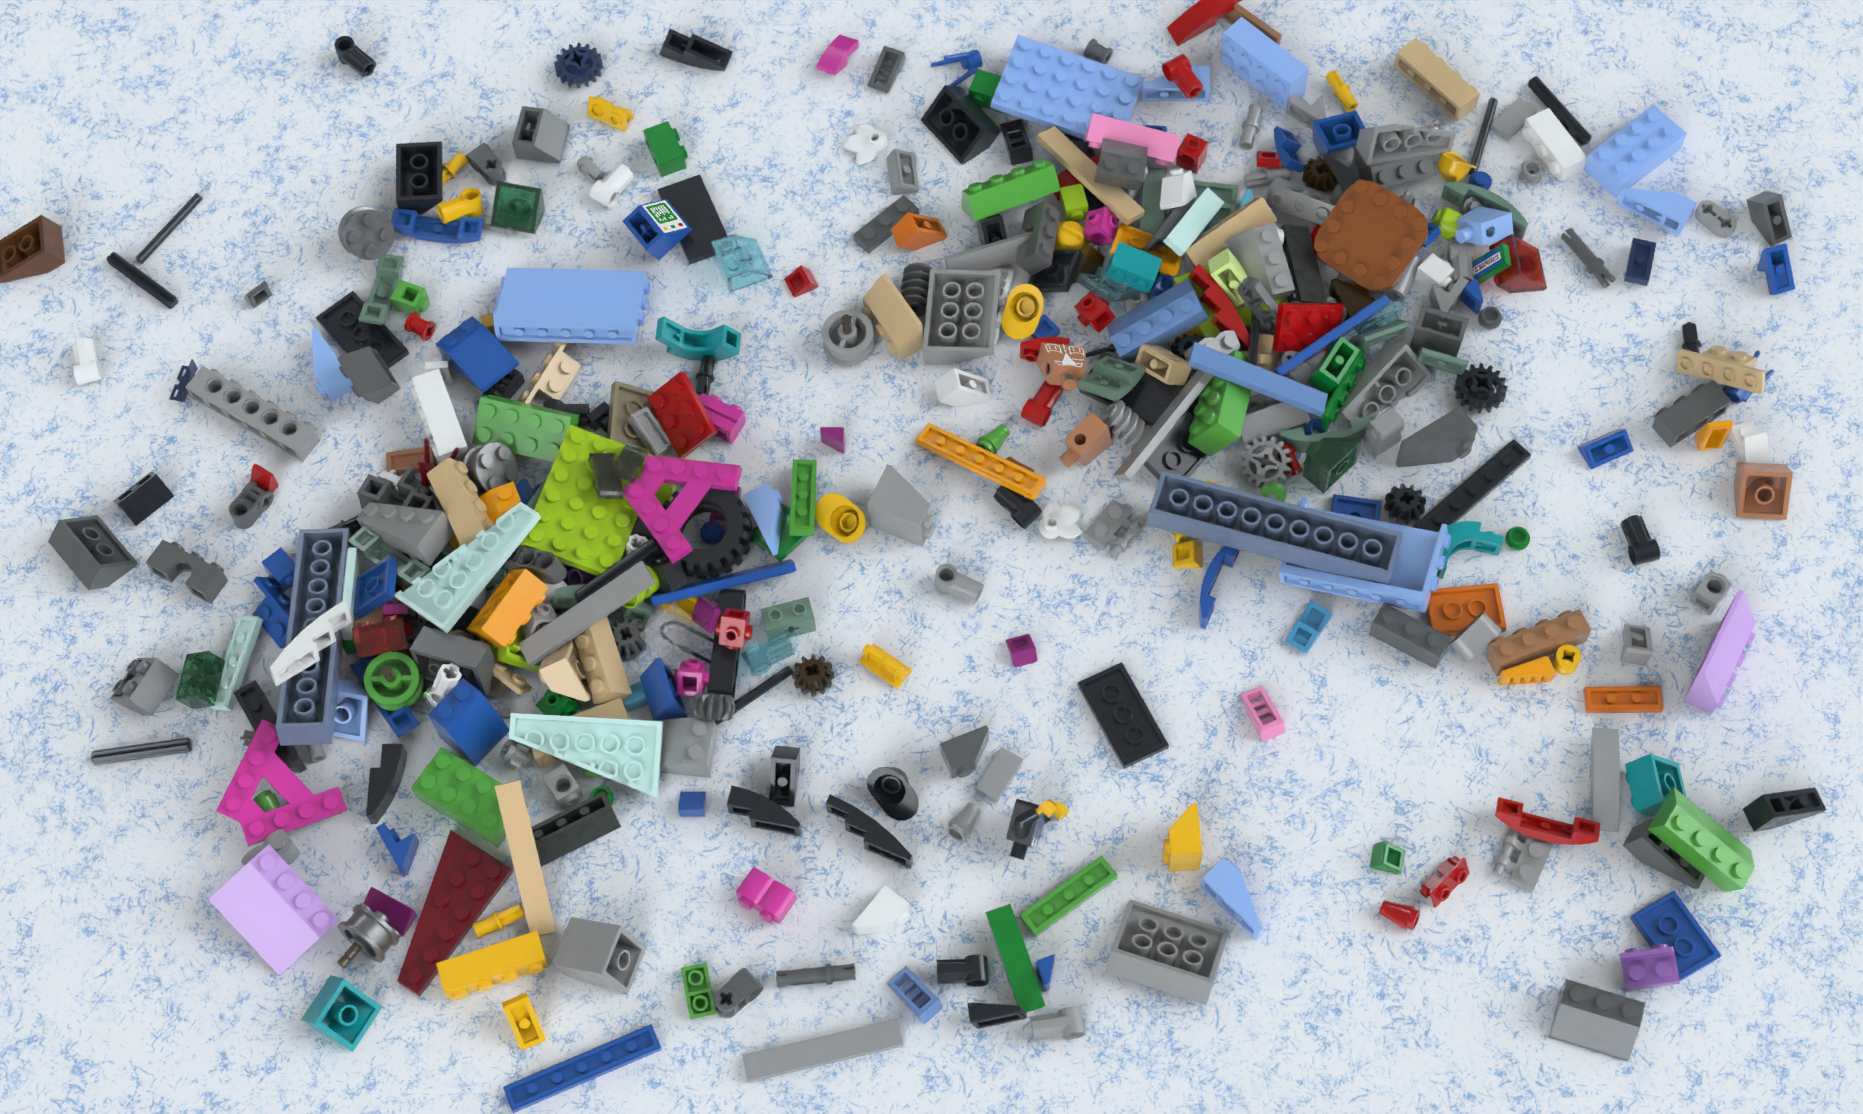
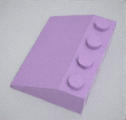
[1683,589,1756,714]
[208,844,340,975]

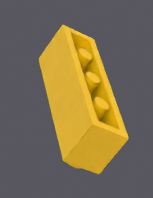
[436,931,549,1000]

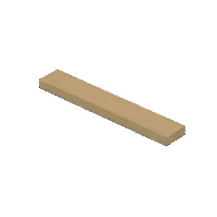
[1036,126,1145,225]
[494,780,556,935]

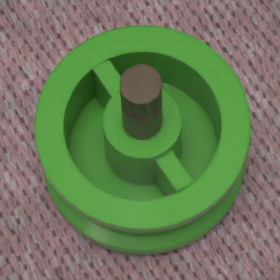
[364,652,424,711]

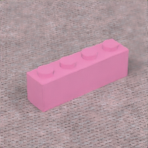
[1084,113,1181,167]

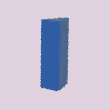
[1577,429,1634,469]

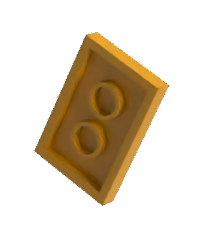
[1110,223,1183,277]

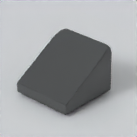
[244,281,272,308]

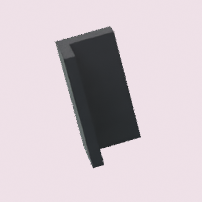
[113,471,174,526]

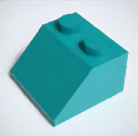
[1105,241,1163,293]
[1625,754,1686,816]
[301,975,382,1052]

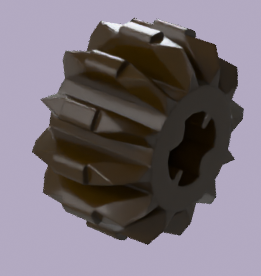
[1302,155,1339,193]
[792,653,835,697]

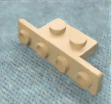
[518,342,581,403]
[1676,345,1765,394]
[448,630,532,698]

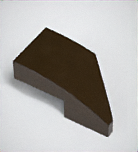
[1072,244,1106,284]

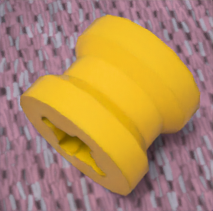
[1553,644,1581,675]

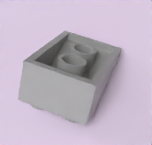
[656,717,718,778]

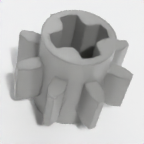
[500,740,532,770]

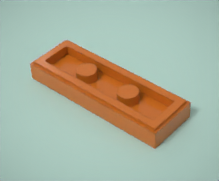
[1583,686,1663,713]

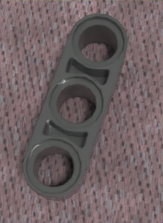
[503,546,567,585]

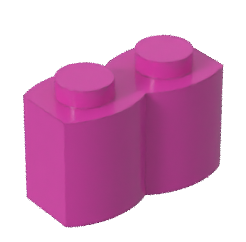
[736,867,797,924]

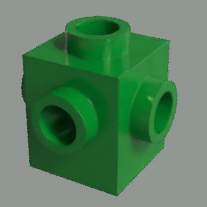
[536,689,582,716]

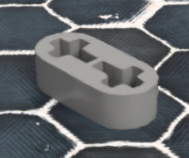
[1695,200,1737,238]

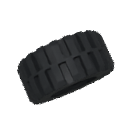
[663,486,753,579]

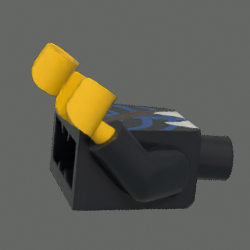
[1006,799,1069,860]

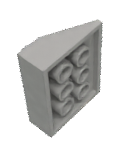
[922,269,1000,365]
[1105,900,1229,1005]

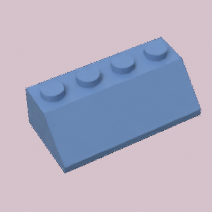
[1107,278,1210,363]

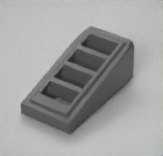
[868,45,906,94]

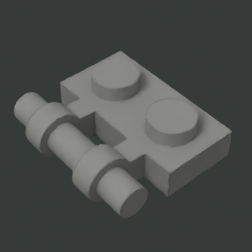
[1084,499,1146,558]
[1492,828,1552,893]

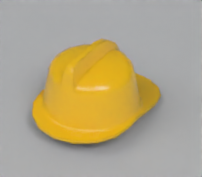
[1437,150,1476,182]
[1054,220,1091,251]
[1001,284,1044,340]
[815,493,866,543]

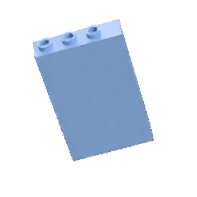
[493,268,650,344]
[1279,497,1451,613]

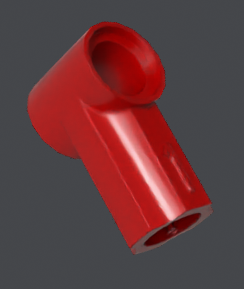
[1162,54,1203,99]
[1021,380,1063,428]

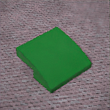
[751,504,815,562]

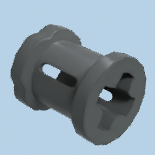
[1084,38,1113,65]

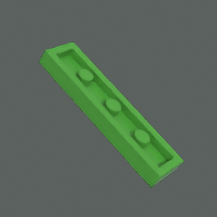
[789,459,817,536]
[1020,855,1118,938]

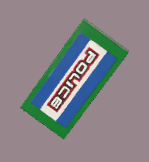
[1472,243,1511,285]

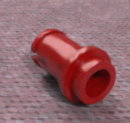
[1277,444,1303,477]

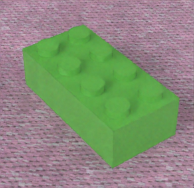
[1188,349,1258,457]
[472,395,579,462]
[411,747,528,848]

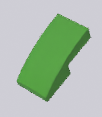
[681,963,716,1019]

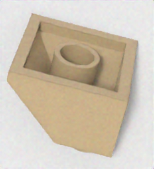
[538,639,591,702]

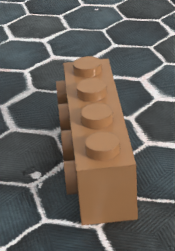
[1485,609,1591,677]

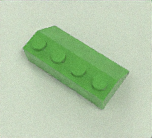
[961,159,1061,221]
[1648,787,1755,892]

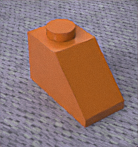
[891,212,948,251]

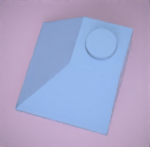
[333,678,369,742]

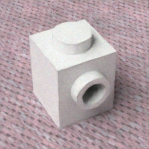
[1415,253,1454,291]

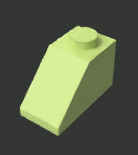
[1208,248,1248,307]

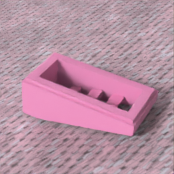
[1240,685,1285,741]

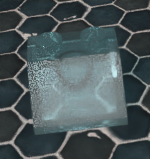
[711,234,773,293]

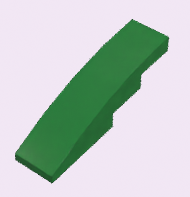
[985,904,1046,1013]

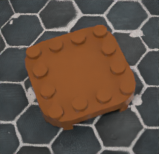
[1314,180,1429,294]

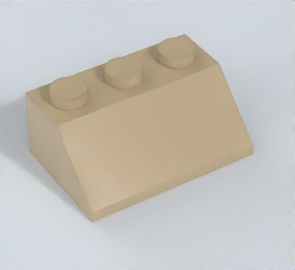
[862,273,923,361]

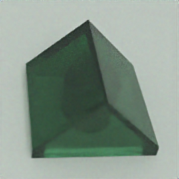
[490,181,545,234]

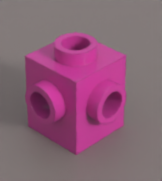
[1083,206,1119,246]
[674,659,710,697]

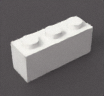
[1522,108,1587,181]

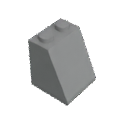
[867,464,934,546]
[551,917,646,995]

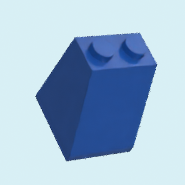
[428,678,509,767]

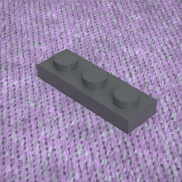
[853,195,919,254]

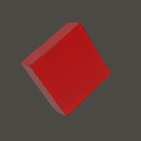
[1256,151,1280,168]

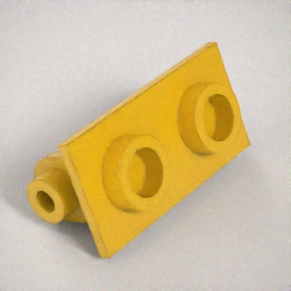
[587,96,634,132]
[858,643,912,689]

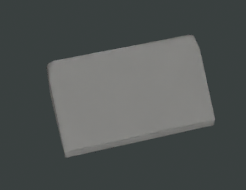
[887,149,919,195]

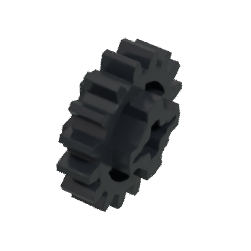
[1454,363,1507,414]

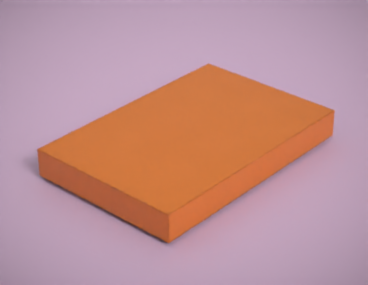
[1426,583,1507,636]

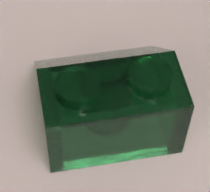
[1302,437,1361,494]

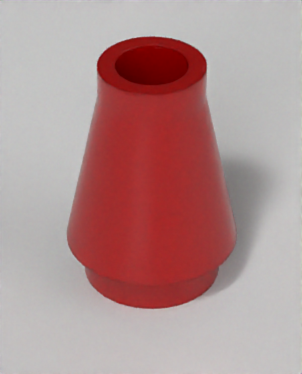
[1379,900,1420,931]

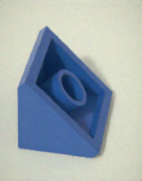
[640,657,688,720]

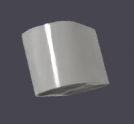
[1450,612,1501,662]

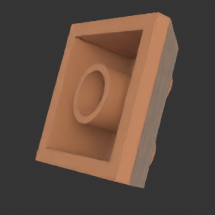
[1734,462,1793,519]

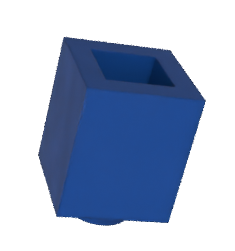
[261,547,295,592]

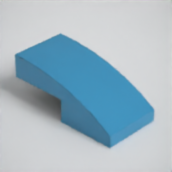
[1285,601,1333,654]

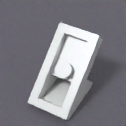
[1729,421,1770,463]

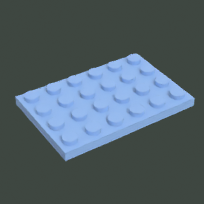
[990,35,1145,140]

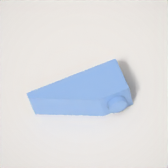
[1141,65,1210,101]
[1617,188,1697,235]
[312,327,353,402]
[743,482,784,556]
[1200,858,1262,940]

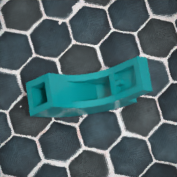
[655,316,741,361]
[1436,521,1504,579]

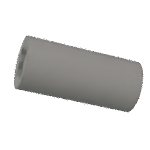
[1385,255,1421,302]

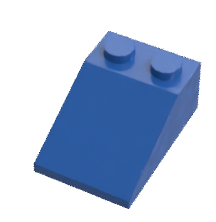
[436,316,520,393]

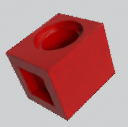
[1176,133,1208,174]

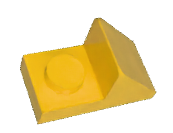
[502,993,546,1051]

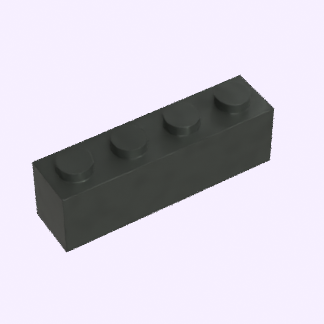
[1280,224,1327,303]
[531,791,621,867]

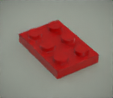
[1272,303,1344,352]
[647,372,718,458]

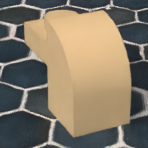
[1239,333,1281,372]

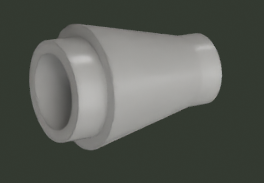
[947,803,980,841]

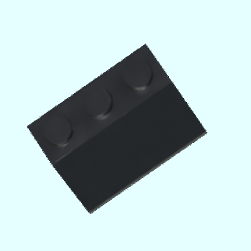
[921,85,1002,164]
[396,141,443,215]

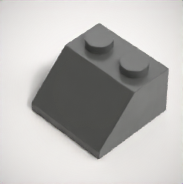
[1094,138,1148,191]

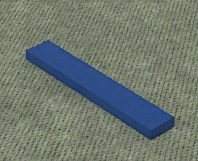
[1273,295,1391,377]
[649,559,797,606]
[503,1024,662,1113]

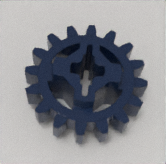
[554,43,603,88]

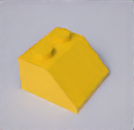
[1162,803,1203,872]

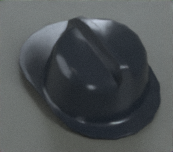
[867,766,919,821]

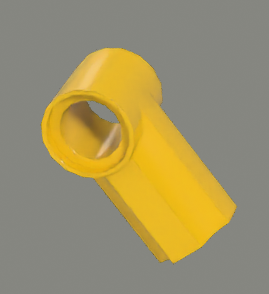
[436,188,484,224]

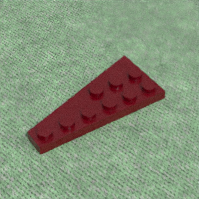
[397,830,513,997]

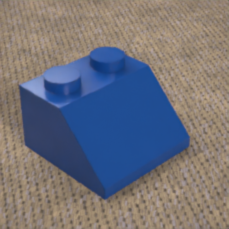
[1312,110,1366,156]

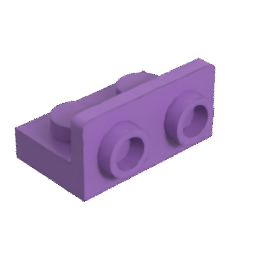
[1619,944,1680,991]

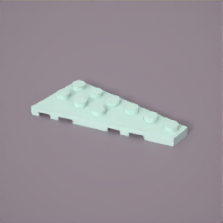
[394,502,541,633]
[509,713,663,798]

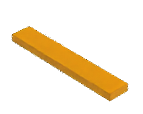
[915,423,1047,501]

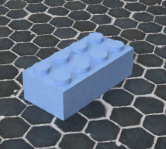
[1220,17,1309,110]
[1584,104,1687,198]

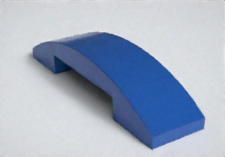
[391,208,485,244]
[1199,546,1240,629]
[349,652,420,738]

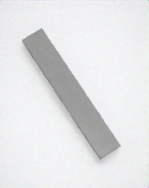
[1113,370,1214,481]
[518,561,656,666]
[742,1019,904,1083]

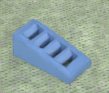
[887,966,943,1024]

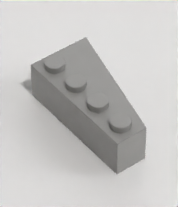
[356,502,454,567]

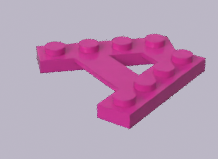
[621,455,742,564]
[216,719,347,847]

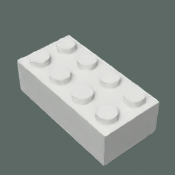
[410,368,469,464]

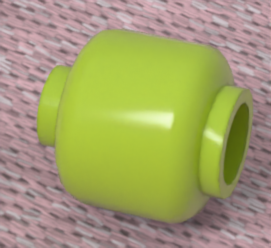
[1430,206,1462,241]

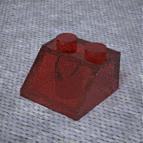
[1489,234,1547,293]
[352,615,409,659]

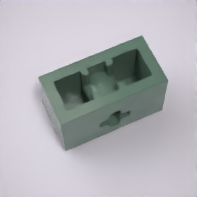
[761,597,816,643]

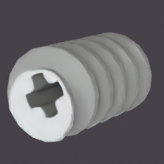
[1099,400,1151,451]

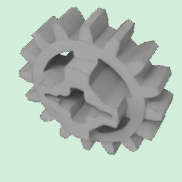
[1239,435,1293,487]

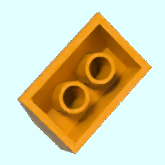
[467,569,548,647]

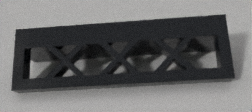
[233,680,307,773]

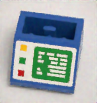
[623,199,692,261]

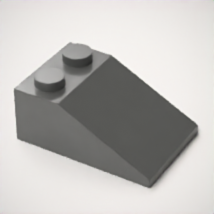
[1395,406,1478,468]

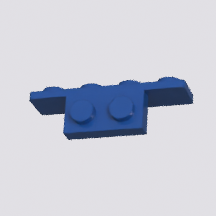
[252,576,291,648]

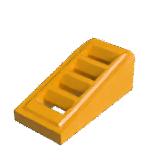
[1694,420,1733,451]
[1498,656,1556,686]

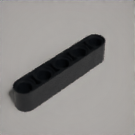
[707,589,746,698]

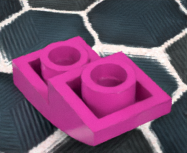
[816,34,859,75]

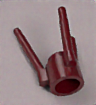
[418,438,459,487]

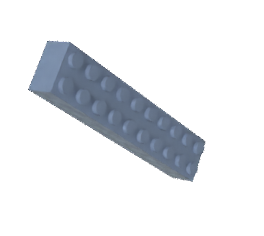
[1148,470,1403,585]
[276,528,353,746]

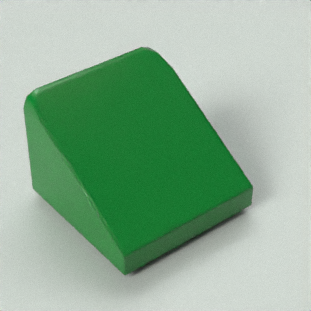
[1370,841,1405,874]

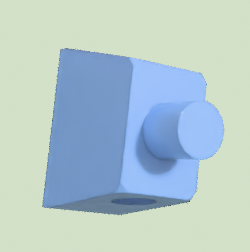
[1455,206,1514,245]

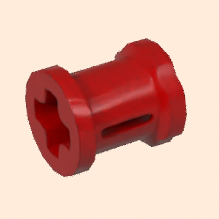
[404,312,436,341]

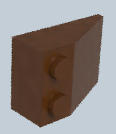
[0,215,65,283]

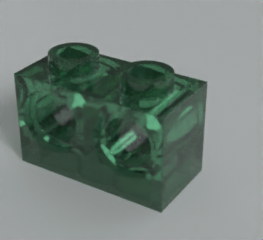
[175,651,225,709]

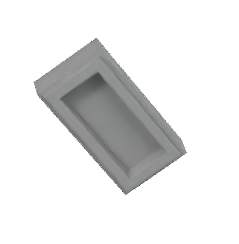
[1490,97,1538,142]
[626,406,672,456]
[975,747,1023,803]

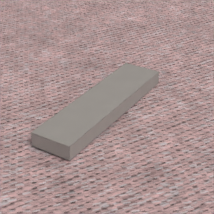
[944,231,1032,270]

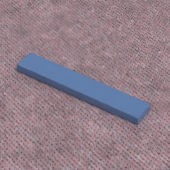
[1187,342,1328,417]

